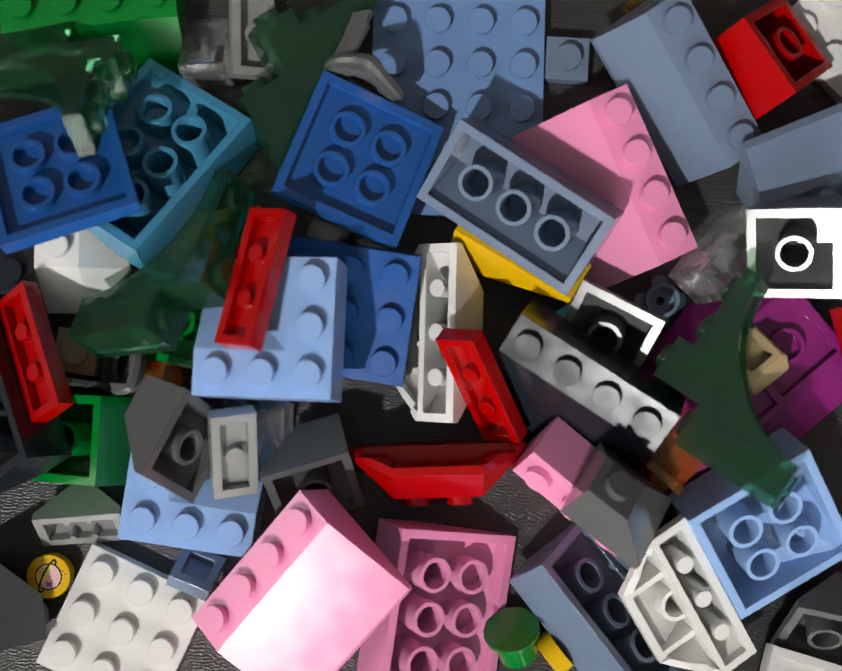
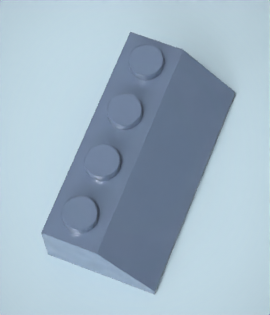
[590,0,762,187]
[736,103,842,209]
[416,116,624,296]
[509,523,679,671]

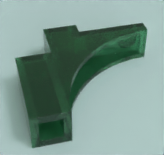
[236,0,383,175]
[0,21,138,157]
[67,168,256,358]
[653,267,805,512]

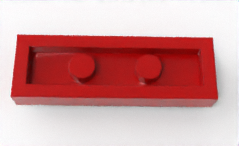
[214,208,297,352]
[0,281,74,424]
[435,328,528,444]

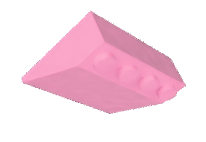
[511,84,698,304]
[192,489,412,671]
[356,518,516,671]

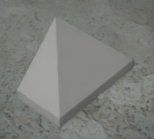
[31,485,124,546]

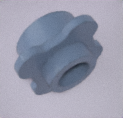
[634,275,686,326]

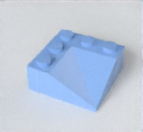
[191,257,348,403]
[117,420,277,558]
[668,427,842,620]

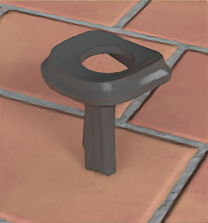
[324,9,405,103]
[66,330,146,396]

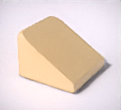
[721,326,789,396]

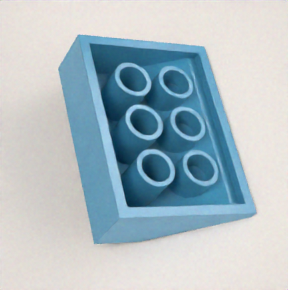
[87,58,260,275]

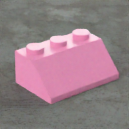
[512,416,617,557]

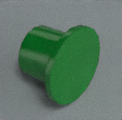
[483,607,540,669]

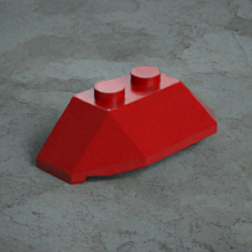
[348,440,525,507]

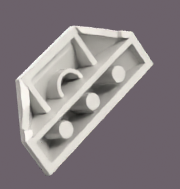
[34,229,132,314]
[396,242,484,423]
[618,514,757,671]

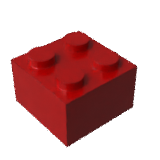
[713,0,833,120]

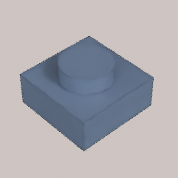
[544,36,590,85]
[166,549,226,601]

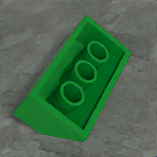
[0,0,191,86]

